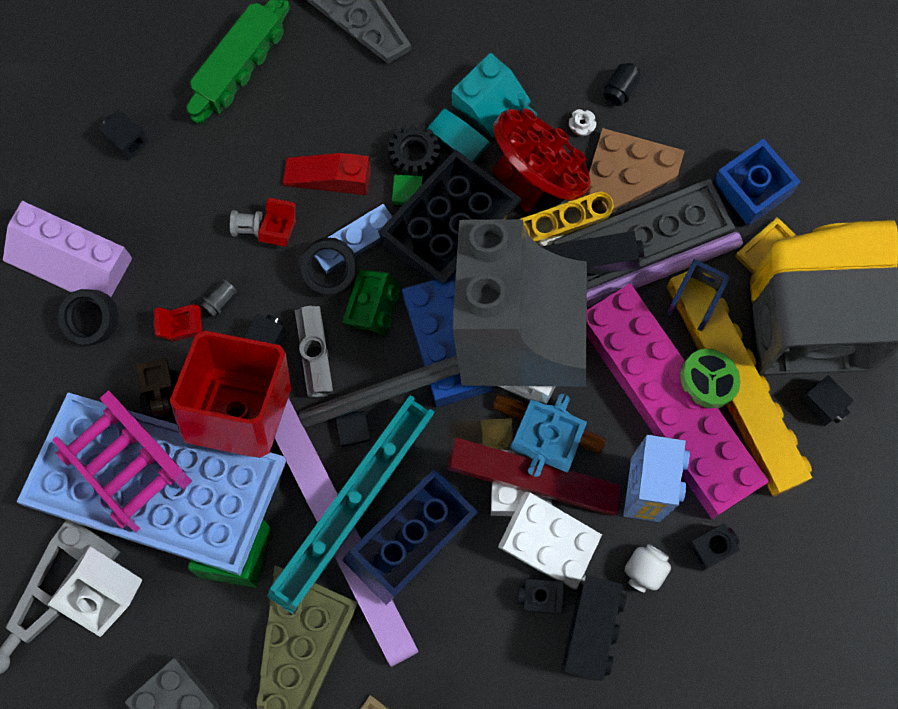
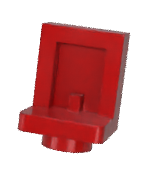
[258,198,296,247]
[154,304,202,342]

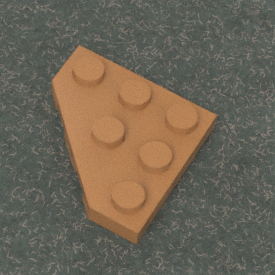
[583,128,685,214]

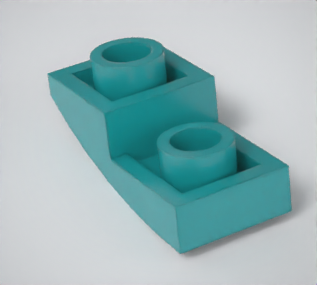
[427,108,491,163]

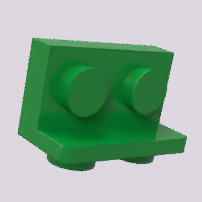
[342,269,401,337]

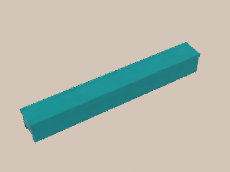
[267,395,435,615]

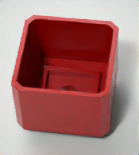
[170,330,291,458]

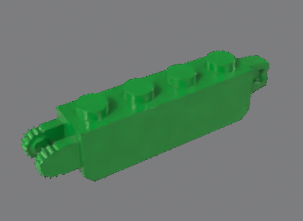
[186,0,290,125]

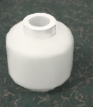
[625,544,671,593]

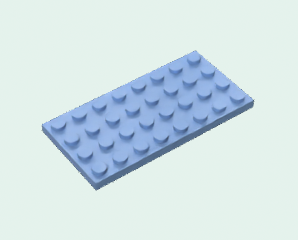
[17,393,286,576]

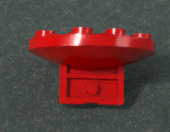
[491,108,591,212]

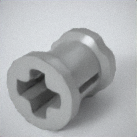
[230,210,263,237]

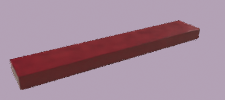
[447,437,621,516]

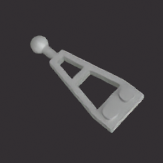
[0,520,120,674]

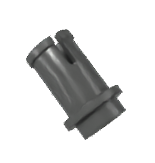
[200,279,237,317]

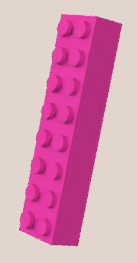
[586,283,769,519]

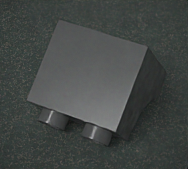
[452,219,587,387]

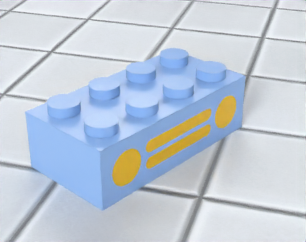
[623,435,690,522]

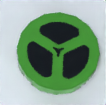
[680,349,741,408]

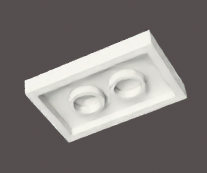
[498,492,602,590]

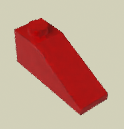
[283,153,371,195]

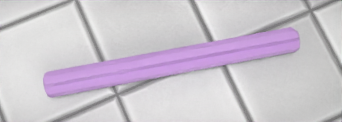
[587,232,743,307]

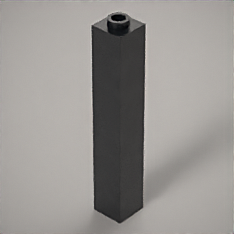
[541,231,645,276]

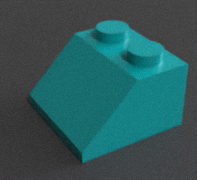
[452,52,531,140]

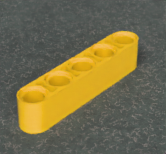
[521,192,614,244]

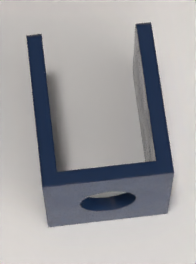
[666,259,731,332]

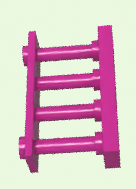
[52,390,192,532]

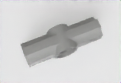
[295,306,334,398]

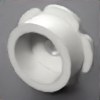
[569,109,596,136]

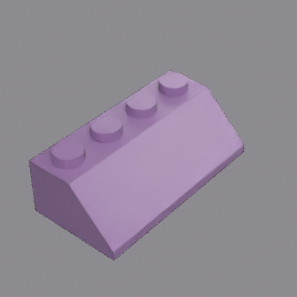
[3,201,132,305]

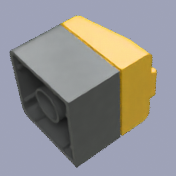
[750,220,898,375]

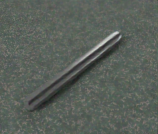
[298,355,460,428]

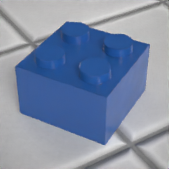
[713,138,801,226]

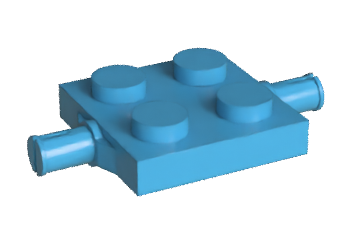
[510,394,587,477]

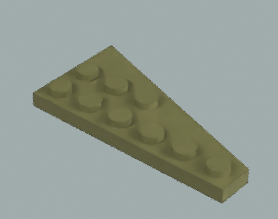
[256,565,359,709]

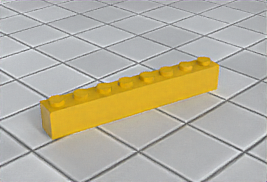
[666,272,813,497]

